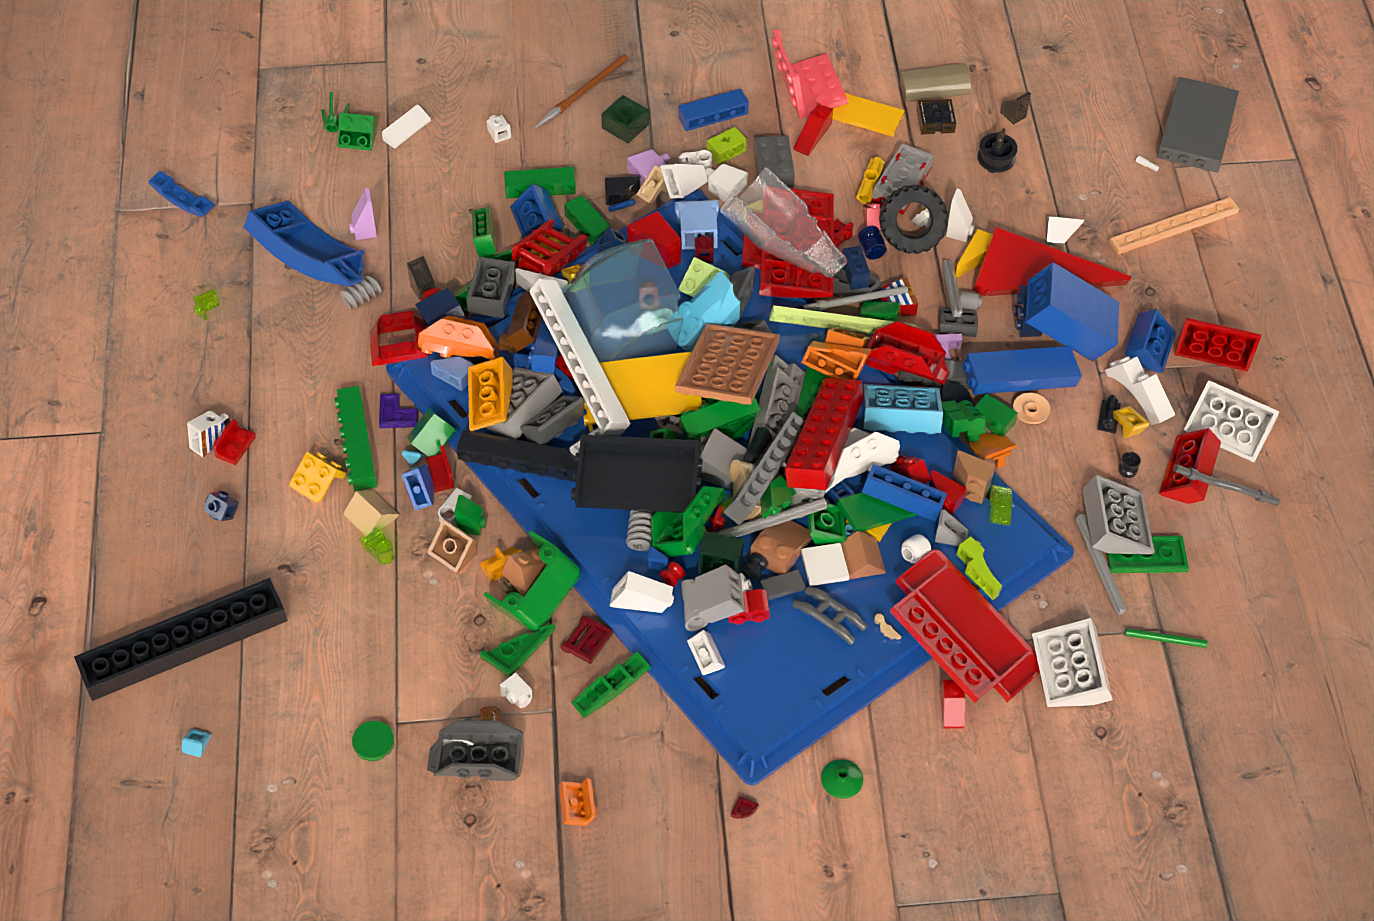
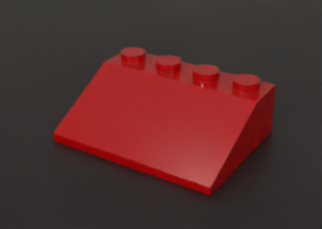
[1175,318,1261,372]

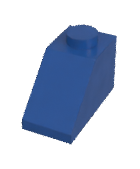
[401,464,433,511]

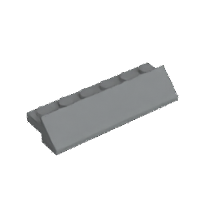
[748,355,806,463]

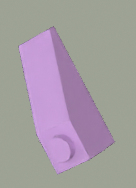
[349,188,377,240]

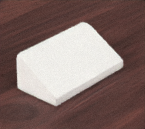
[687,630,725,675]

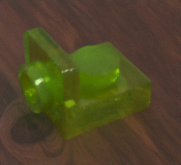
[193,289,219,320]

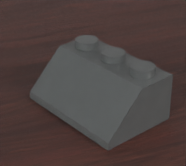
[730,266,755,328]
[520,395,584,445]

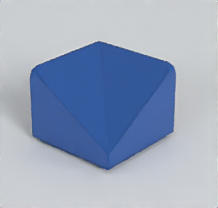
[648,547,669,571]

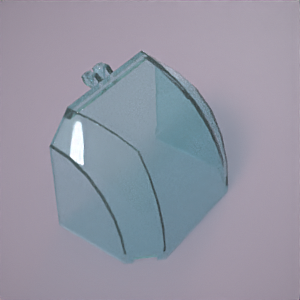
[564,239,683,363]

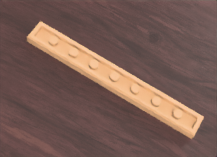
[1109,197,1239,254]

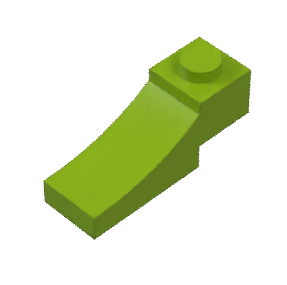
[956,536,1002,600]

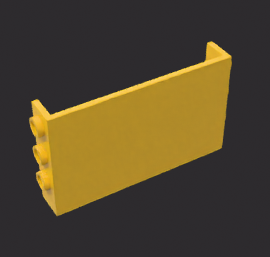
[583,352,706,433]

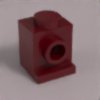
[694,236,714,263]

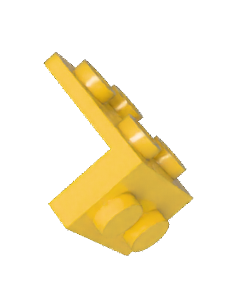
[289,452,347,503]

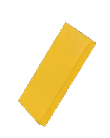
[833,93,905,137]

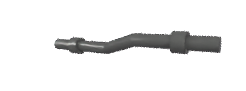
[1174,464,1280,506]

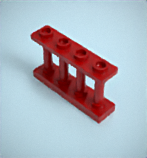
[512,219,588,277]

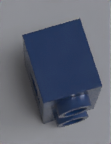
[842,246,870,290]

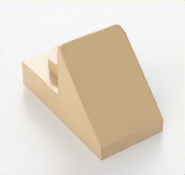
[636,165,668,204]

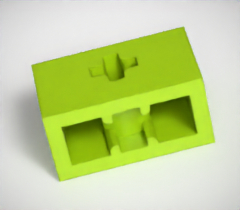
[707,127,747,165]

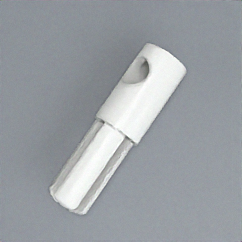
[1136,156,1159,172]

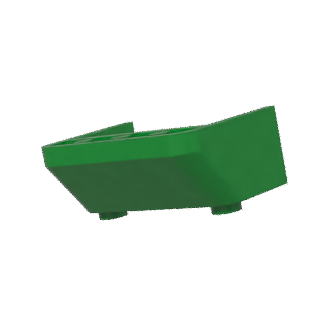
[483,531,581,632]

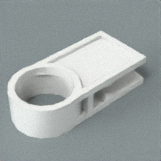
[438,488,472,524]

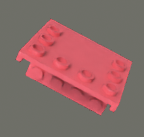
[772,29,848,119]

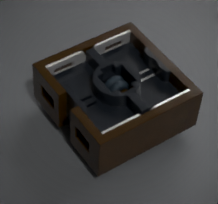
[917,99,956,135]

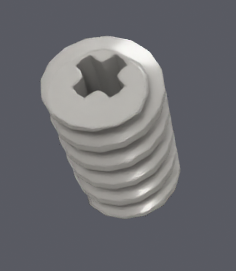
[340,276,382,310]
[626,510,653,551]

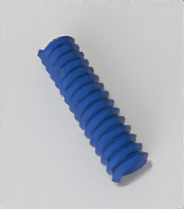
[608,199,635,212]

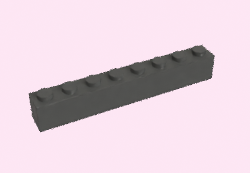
[723,412,805,525]

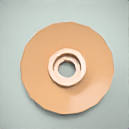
[1013,393,1051,424]

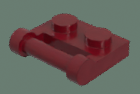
[560,615,613,664]

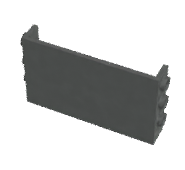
[1157,77,1239,173]

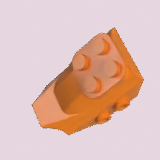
[418,315,500,360]

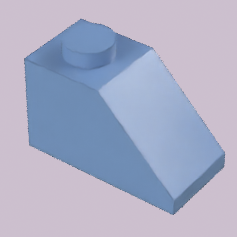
[431,357,474,391]

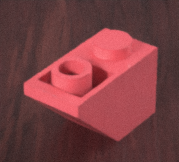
[863,203,881,230]

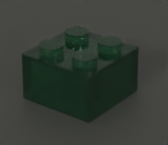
[601,95,649,143]
[698,531,744,574]

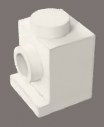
[487,115,511,143]
[500,673,533,708]

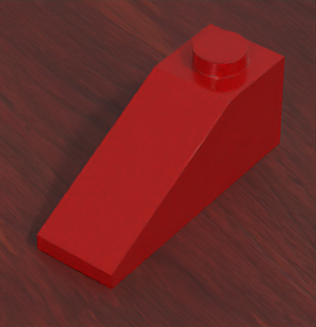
[793,104,833,156]

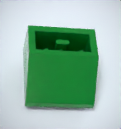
[337,113,378,151]

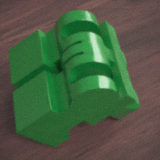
[941,400,986,442]

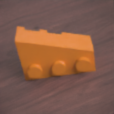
[801,341,872,380]

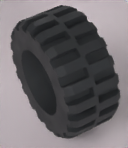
[879,184,948,254]

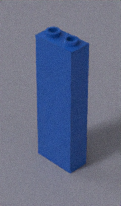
[962,346,1082,395]

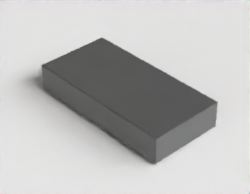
[760,570,805,600]

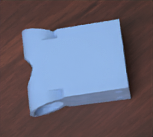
[675,200,719,250]

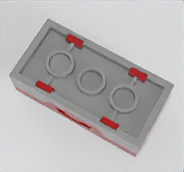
[872,143,934,215]

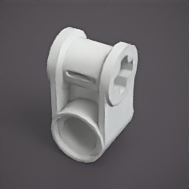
[678,150,712,170]

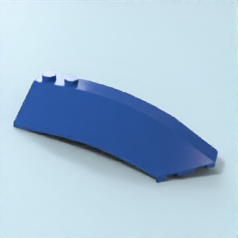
[243,200,364,286]

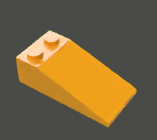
[468,357,513,431]

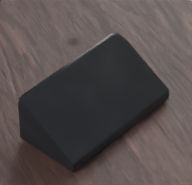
[743,427,772,464]

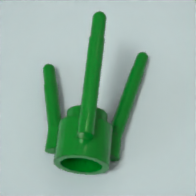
[321,92,350,133]

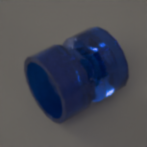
[858,226,887,260]

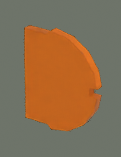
[969,434,1017,468]

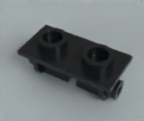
[1097,395,1121,434]

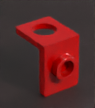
[706,506,725,536]

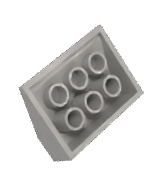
[467,367,563,440]
[1082,475,1155,554]

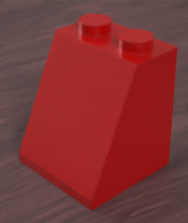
[627,211,681,270]

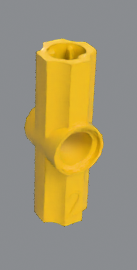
[856,157,885,204]

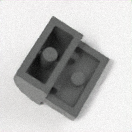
[939,308,978,337]

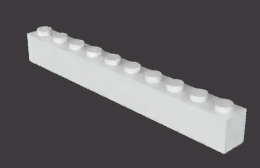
[529,278,631,436]

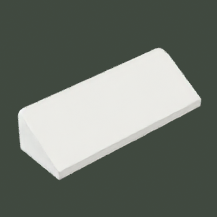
[382,105,431,148]

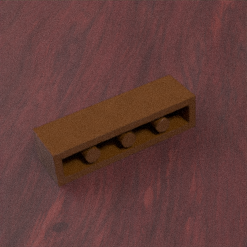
[506,291,542,352]

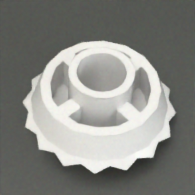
[911,207,931,228]

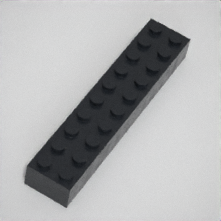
[74,578,288,701]

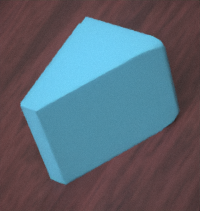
[182,729,211,757]

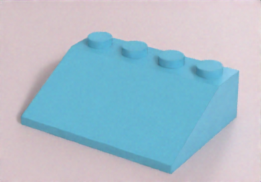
[863,384,943,434]

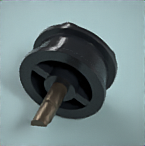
[978,128,1018,173]

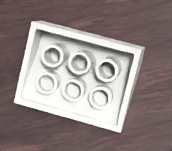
[1183,380,1279,463]
[1032,618,1113,707]

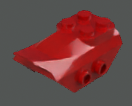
[865,321,950,385]

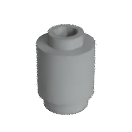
[959,291,983,311]

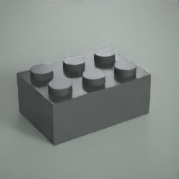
[753,135,795,190]
[467,257,516,318]

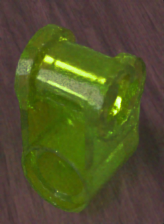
[359,527,395,565]

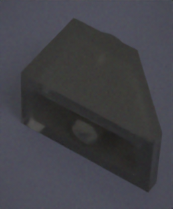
[1000,92,1031,125]
[407,256,435,301]

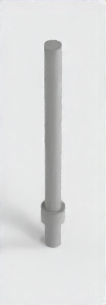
[803,286,908,311]

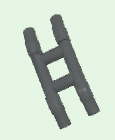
[793,586,868,645]

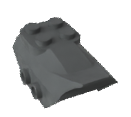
[427,719,524,781]

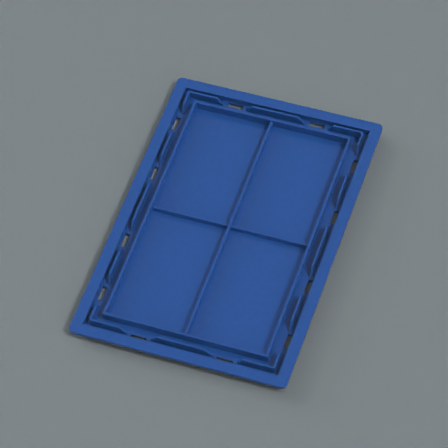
[386,189,1074,786]

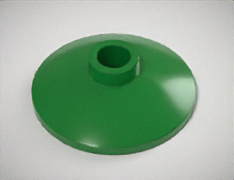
[821,759,863,799]

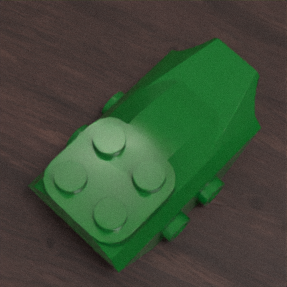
[651,486,727,557]

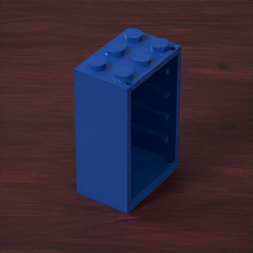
[1025,262,1119,361]

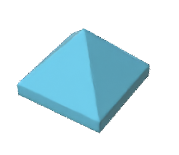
[402,450,425,467]

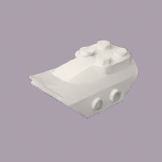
[825,428,900,493]

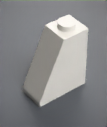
[660,164,708,198]
[610,571,674,613]

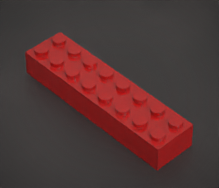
[785,378,864,490]

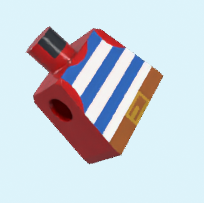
[872,278,918,316]

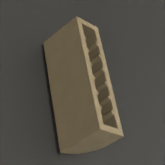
[900,63,971,102]

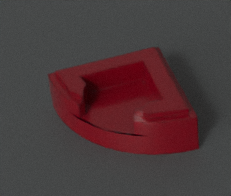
[731,796,759,819]

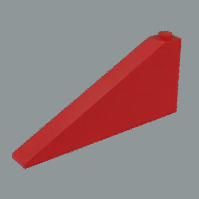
[973,227,1132,296]

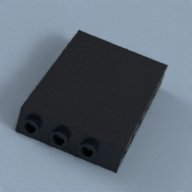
[571,435,703,513]

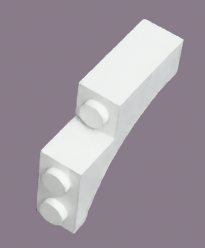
[1105,356,1175,425]

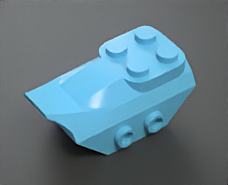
[667,270,740,352]

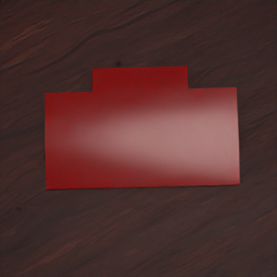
[742,185,834,298]

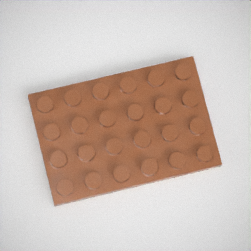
[675,323,780,405]

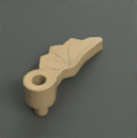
[874,613,902,640]

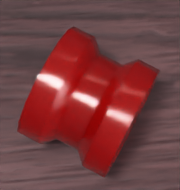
[660,562,685,587]

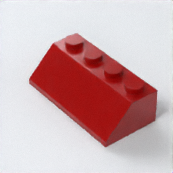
[1159,428,1221,504]

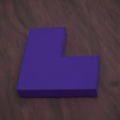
[379,394,418,428]

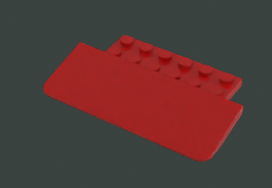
[890,550,1040,703]

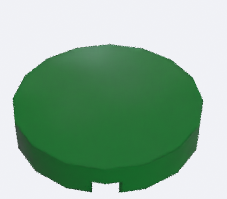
[352,721,394,761]

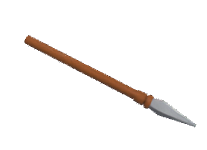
[535,54,628,128]

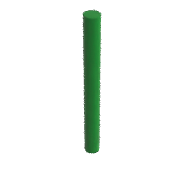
[1125,628,1208,648]

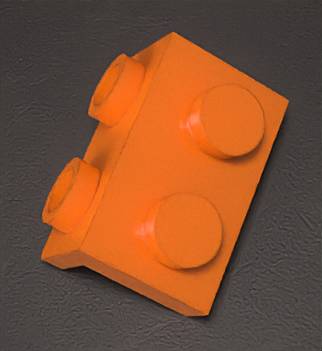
[559,778,597,826]

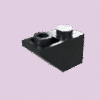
[605,176,640,205]

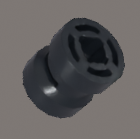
[1118,452,1141,478]
[741,552,769,581]

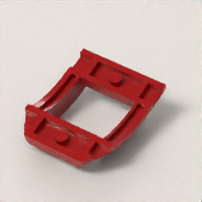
[370,310,428,366]

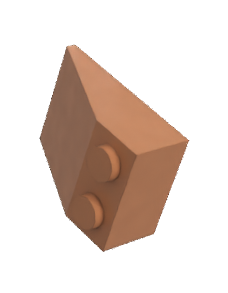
[750,520,812,575]

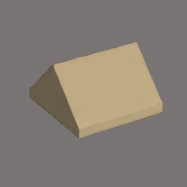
[343,491,399,539]

